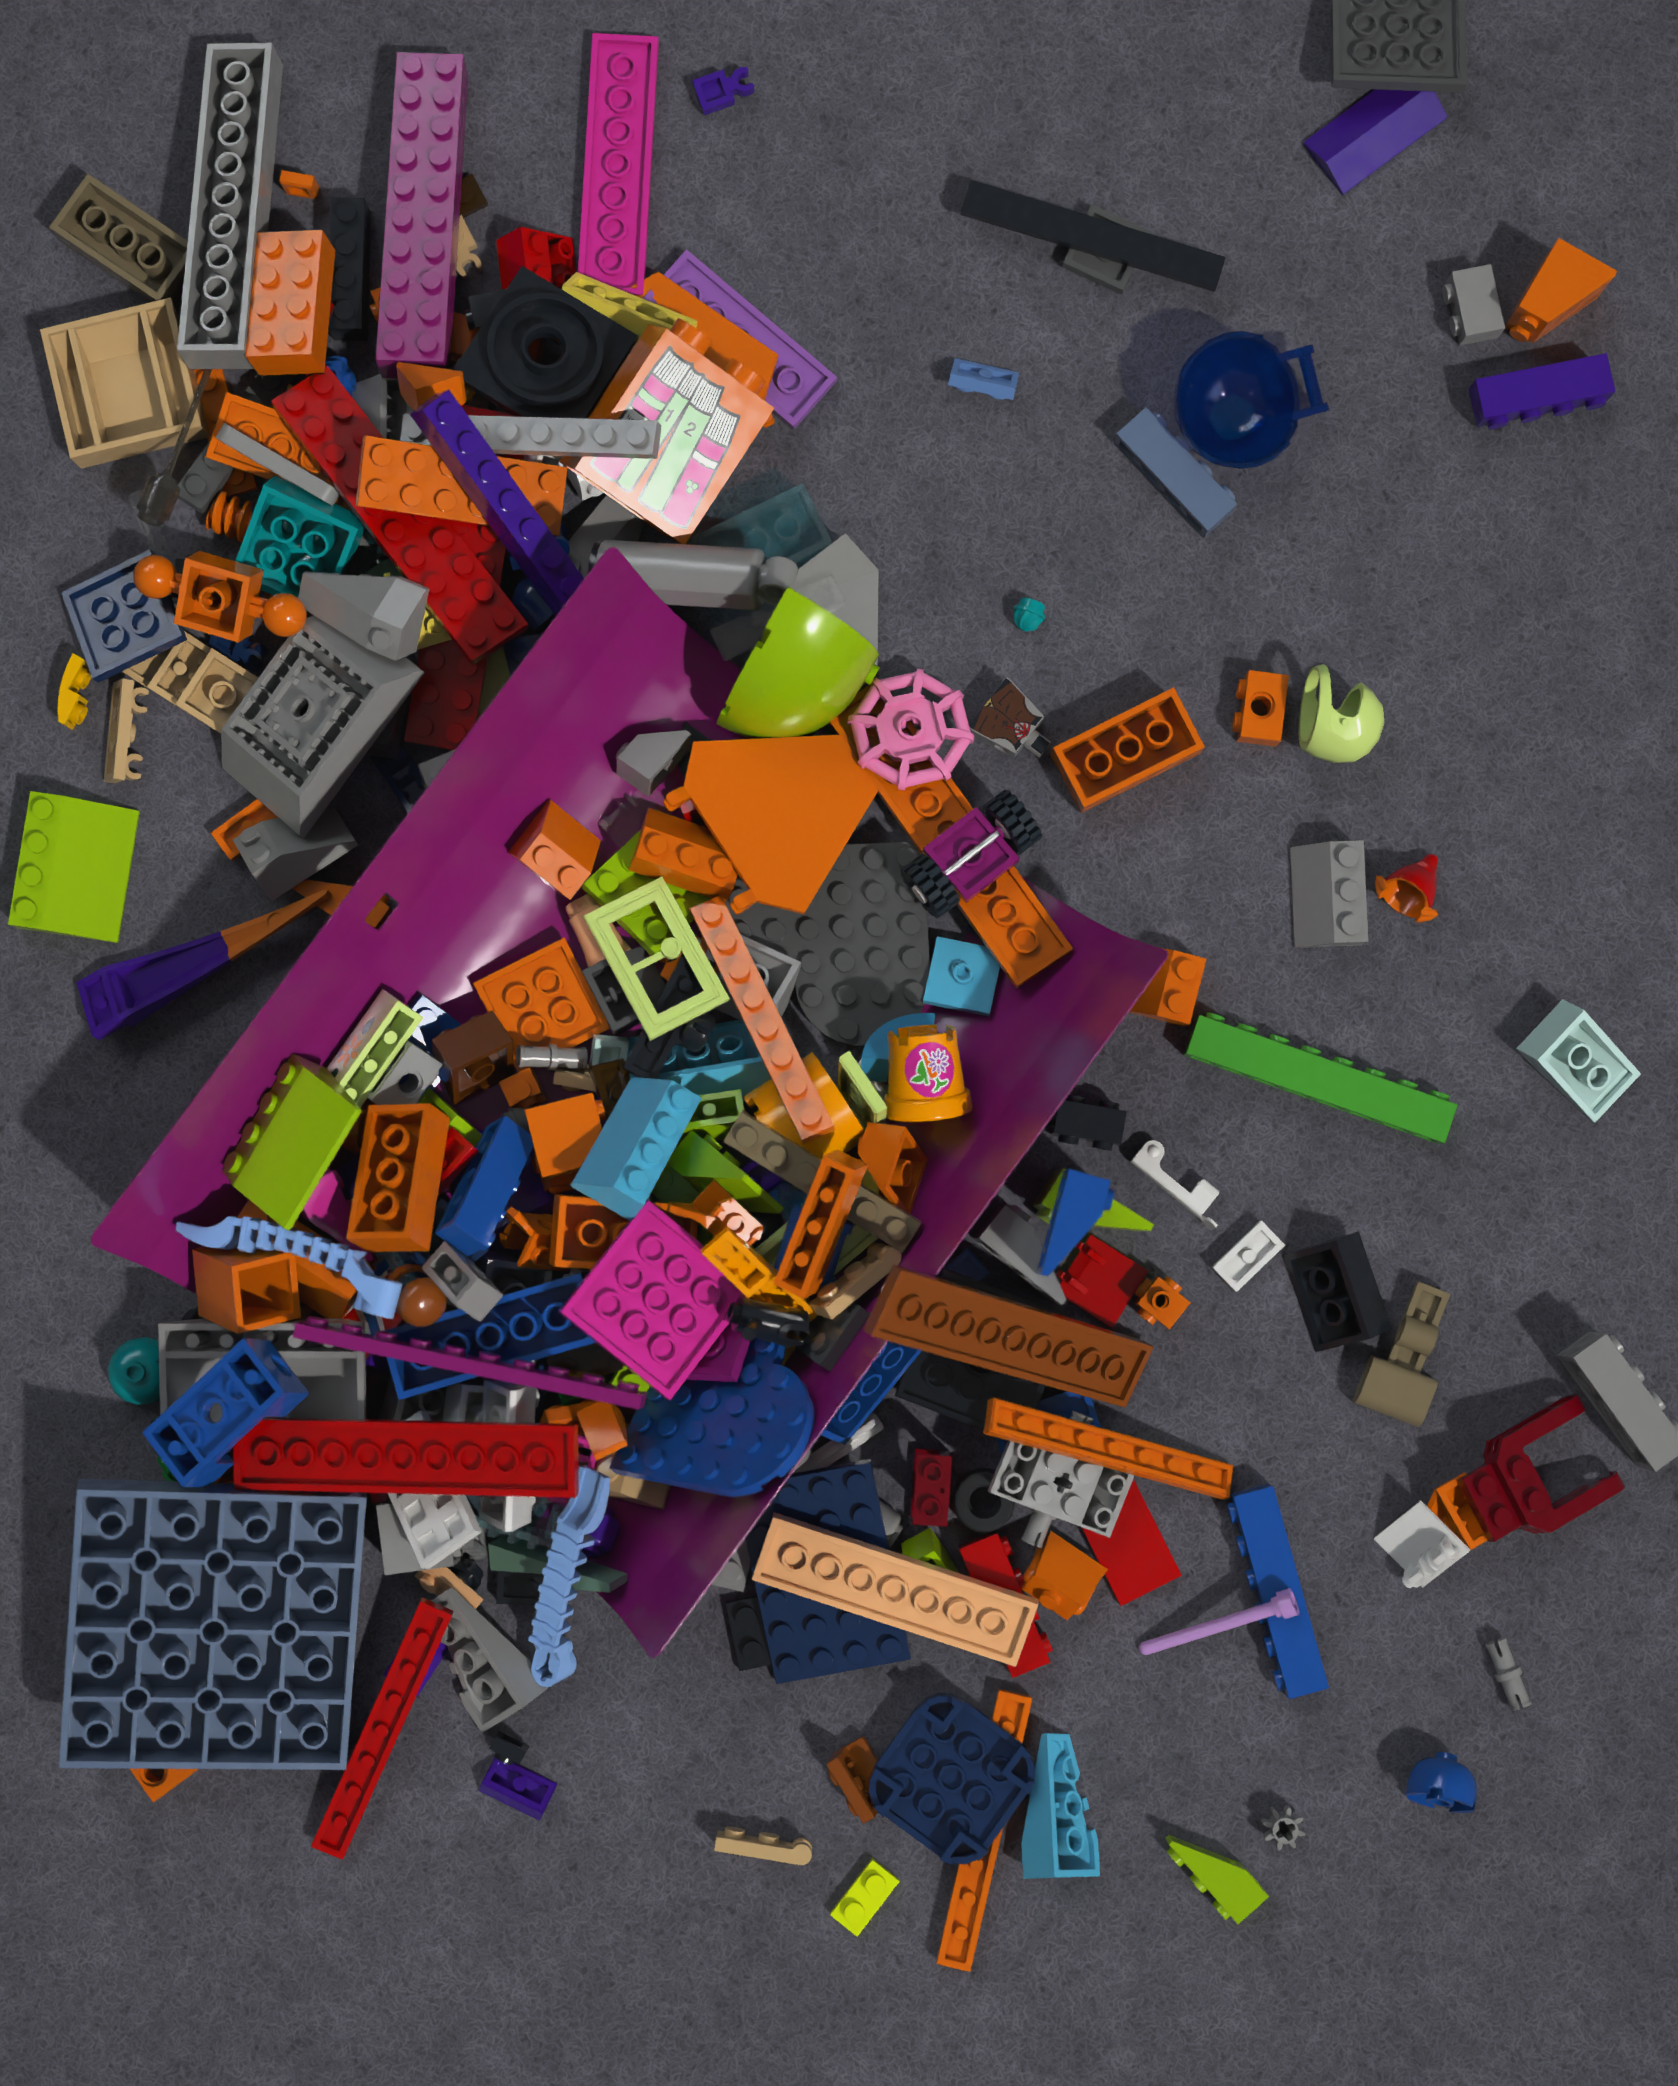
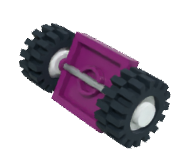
[900,789,1042,919]

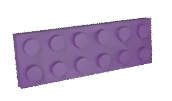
[643,249,837,430]

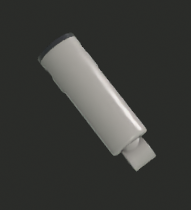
[588,539,798,610]

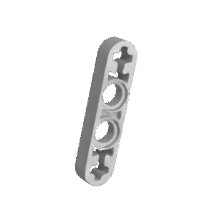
[216,423,340,506]

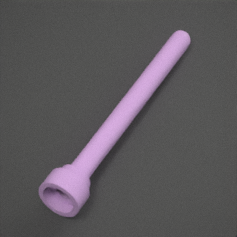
[1139,1588,1299,1655]

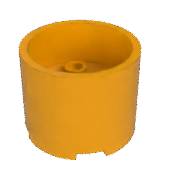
[743,1052,865,1159]

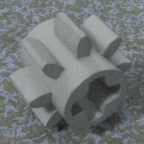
[1261,1804,1305,1850]

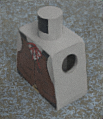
[969,678,1051,758]

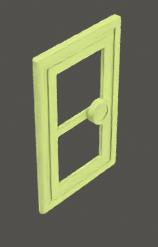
[583,877,730,1040]

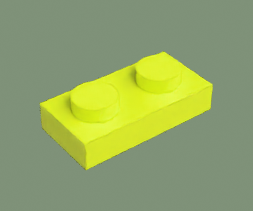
[830,1857,900,1937]

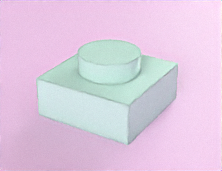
[589,1034,629,1068]

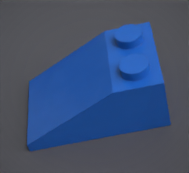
[1036,1169,1115,1277]

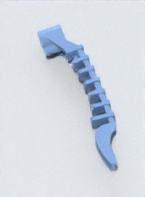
[176,1216,403,1319]
[528,1465,610,1687]

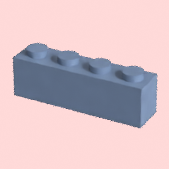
[1114,407,1237,538]

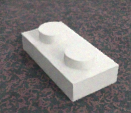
[1211,1221,1285,1292]

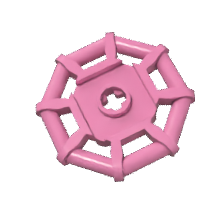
[848,668,974,791]

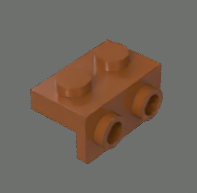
[826,1736,878,1824]

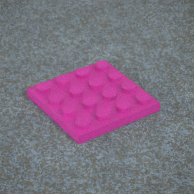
[558,1200,747,1400]

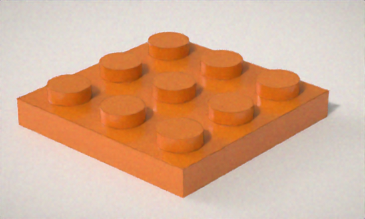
[473,937,611,1072]

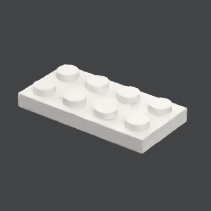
[388,1410,482,1569]

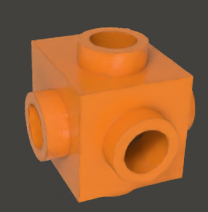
[1134,1276,1191,1330]

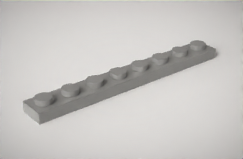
[400,414,662,459]

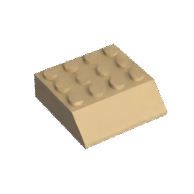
[40,297,210,469]

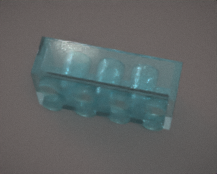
[686,483,833,610]

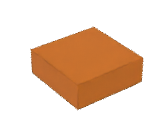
[279,170,320,199]

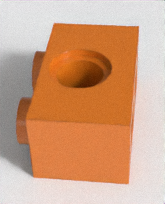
[1232,670,1289,747]

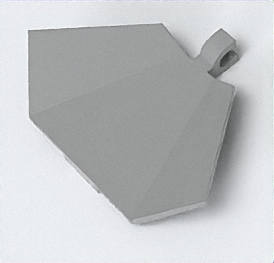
[752,533,879,686]

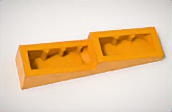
[700,1227,818,1322]

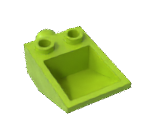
[667,1130,784,1213]

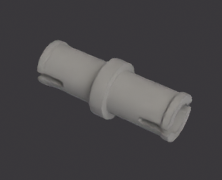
[516,1044,588,1071]
[1485,1637,1532,1711]

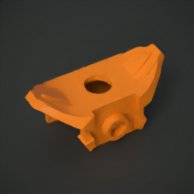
[667,1180,763,1246]
[500,1207,570,1272]

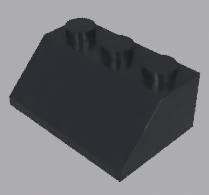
[1283,1231,1392,1352]

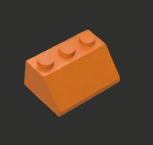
[628,807,738,902]

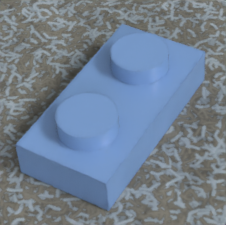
[948,358,1019,400]

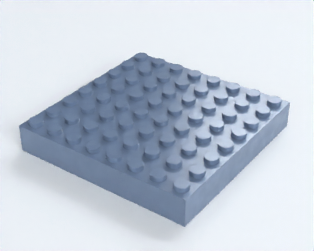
[59,1479,366,1770]

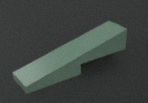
[488,1534,628,1592]

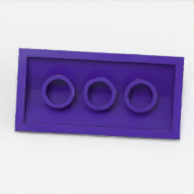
[1303,89,1448,195]

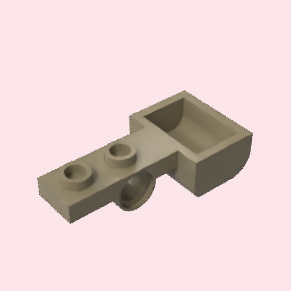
[1352,1280,1450,1427]

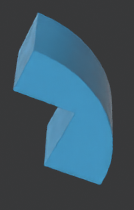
[861,1013,935,1082]

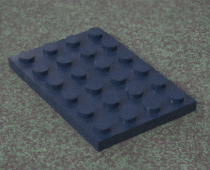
[745,1459,911,1684]

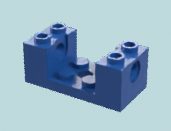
[142,1338,310,1487]

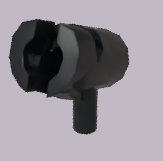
[727,1297,810,1347]

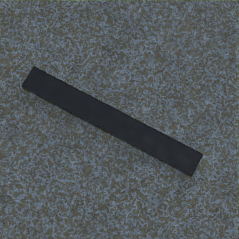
[960,180,1226,292]

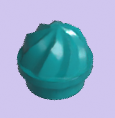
[1013,597,1046,632]

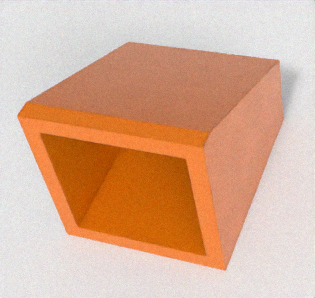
[1505,238,1618,343]
[192,1246,301,1334]

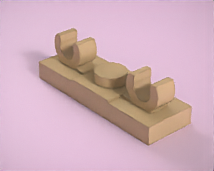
[104,678,149,783]

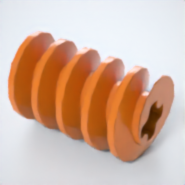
[205,491,253,543]

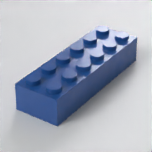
[384,1271,595,1400]

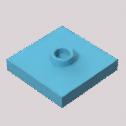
[923,936,1000,1017]

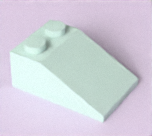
[1516,999,1641,1123]

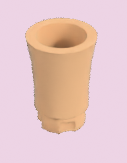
[566,894,631,967]

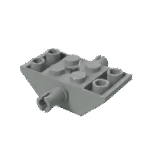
[988,1410,1135,1548]

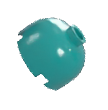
[107,1337,160,1405]

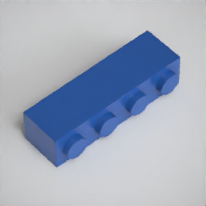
[435,1115,533,1257]

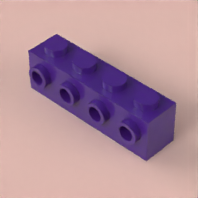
[1468,353,1616,429]

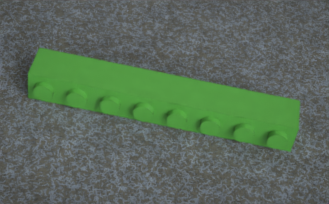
[1183,1012,1458,1144]

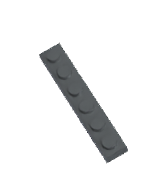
[173,374,303,514]

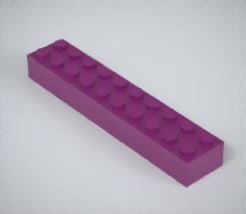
[376,52,468,379]

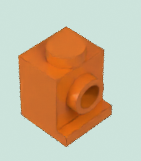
[499,1067,548,1108]

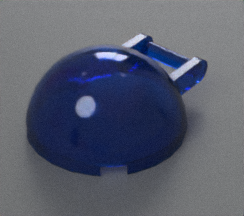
[1173,331,1329,469]

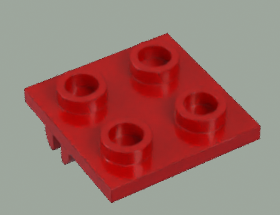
[1056,1234,1148,1328]

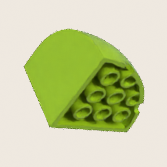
[716,587,880,739]

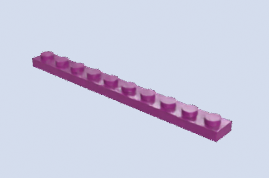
[293,1316,647,1409]

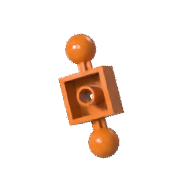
[133,551,307,642]

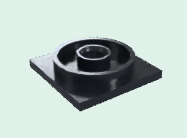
[453,266,638,419]
[894,1268,1071,1430]

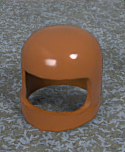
[388,1264,447,1327]

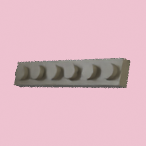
[723,1110,922,1253]

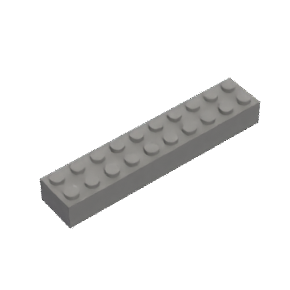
[177,43,283,369]

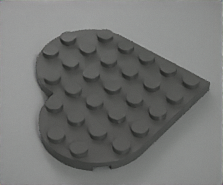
[725,841,930,1047]

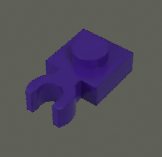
[692,67,755,116]

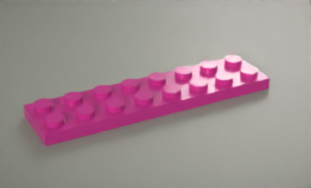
[578,33,659,295]

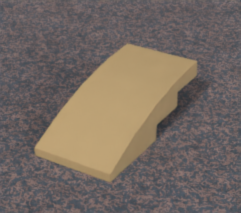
[122,631,258,734]

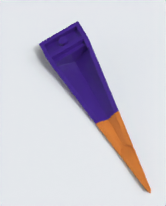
[76,890,332,1041]

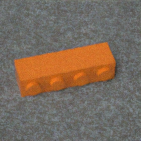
[773,1150,868,1299]

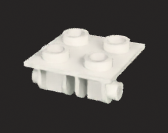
[1374,1500,1471,1588]

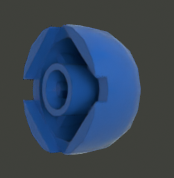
[1406,1752,1477,1813]

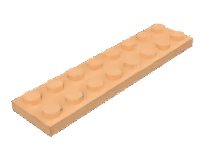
[752,1512,1039,1667]

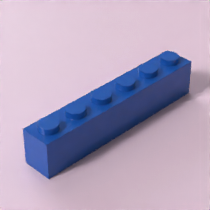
[1226,1483,1329,1699]

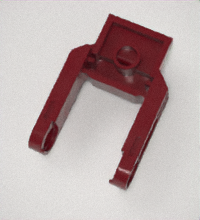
[1457,1394,1625,1542]

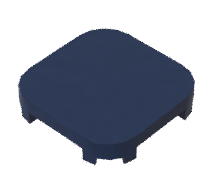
[869,1693,1035,1865]

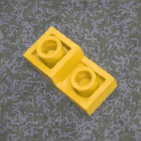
[57,653,92,730]

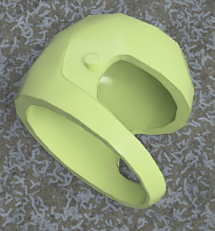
[1298,664,1384,763]

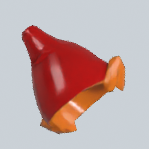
[1374,854,1439,923]

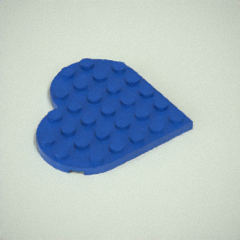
[609,1337,815,1497]

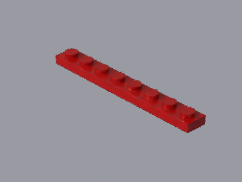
[311,1597,454,1860]

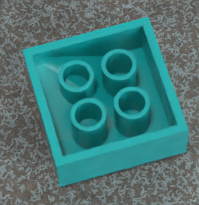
[235,476,365,612]

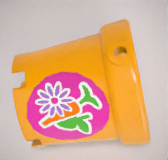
[884,1024,973,1122]

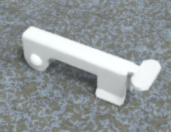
[1130,1140,1219,1230]

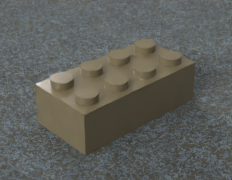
[49,174,188,305]

